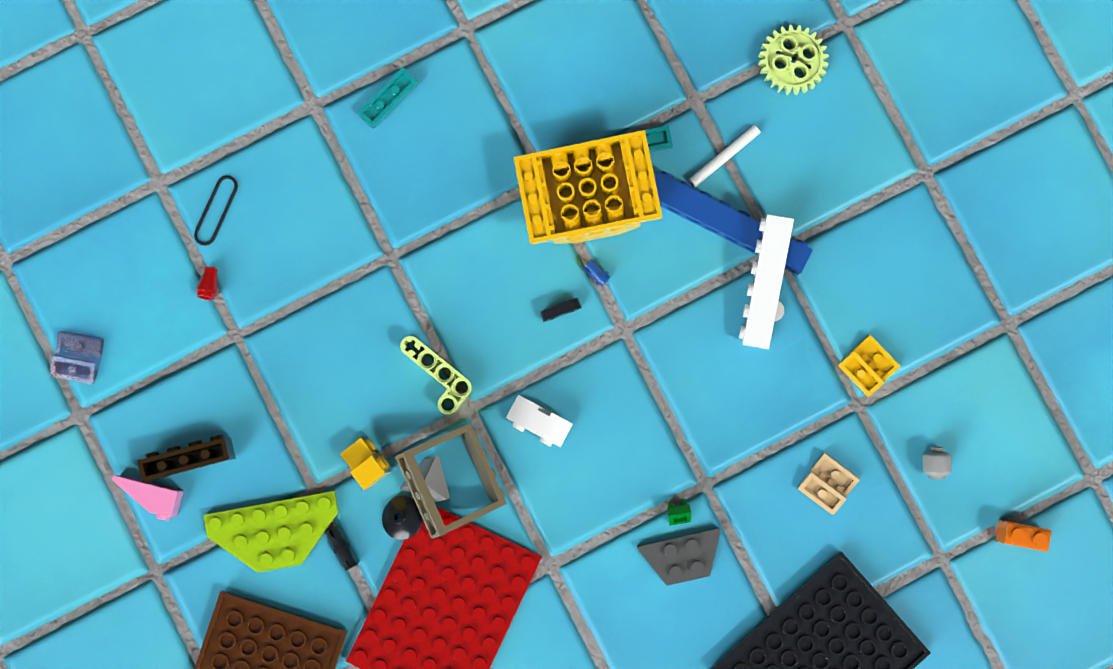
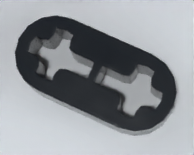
[540,298,582,322]

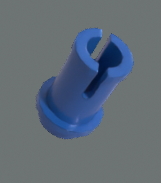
[583,259,610,286]

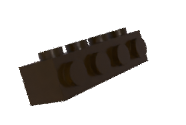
[137,434,236,482]

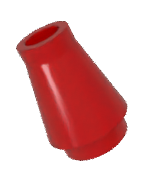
[195,267,218,300]

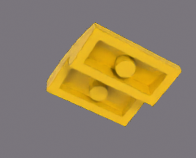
[838,334,901,397]

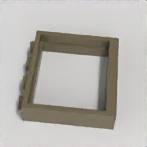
[395,423,507,539]

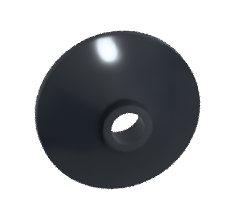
[382,495,423,540]

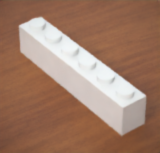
[739,213,794,349]

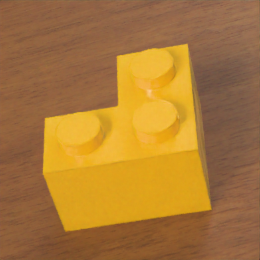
[340,437,391,490]

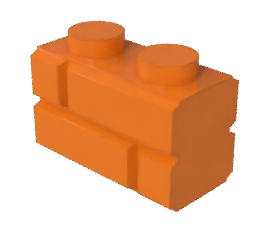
[995,520,1051,552]

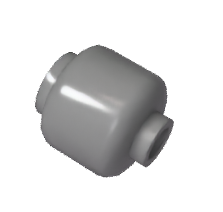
[922,447,952,479]

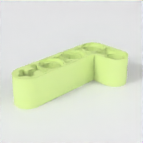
[400,336,473,415]

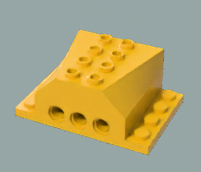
[514,130,662,245]

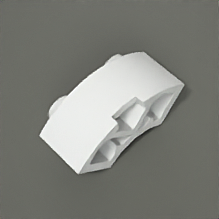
[506,395,573,447]

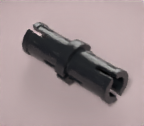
[325,525,358,571]

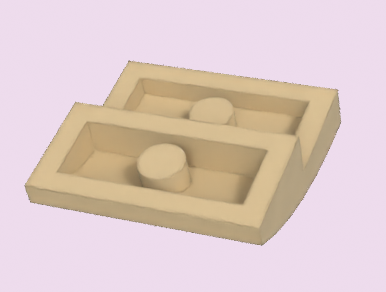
[798,451,860,515]

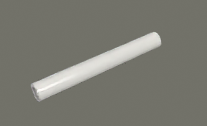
[688,125,761,187]

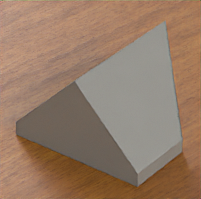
[400,456,450,502]

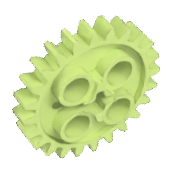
[758,25,829,95]

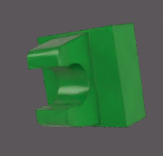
[668,498,691,526]

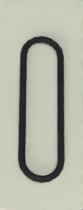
[194,176,238,246]

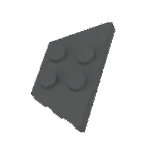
[637,527,721,586]

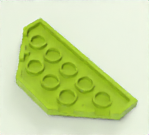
[203,491,339,573]

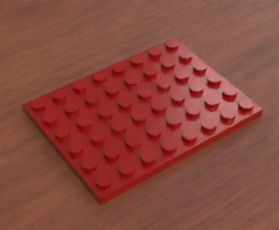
[346,506,542,669]

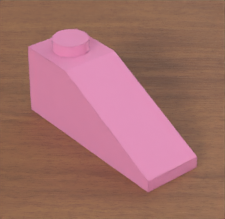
[112,475,184,520]

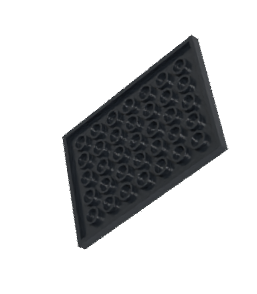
[709,551,931,669]

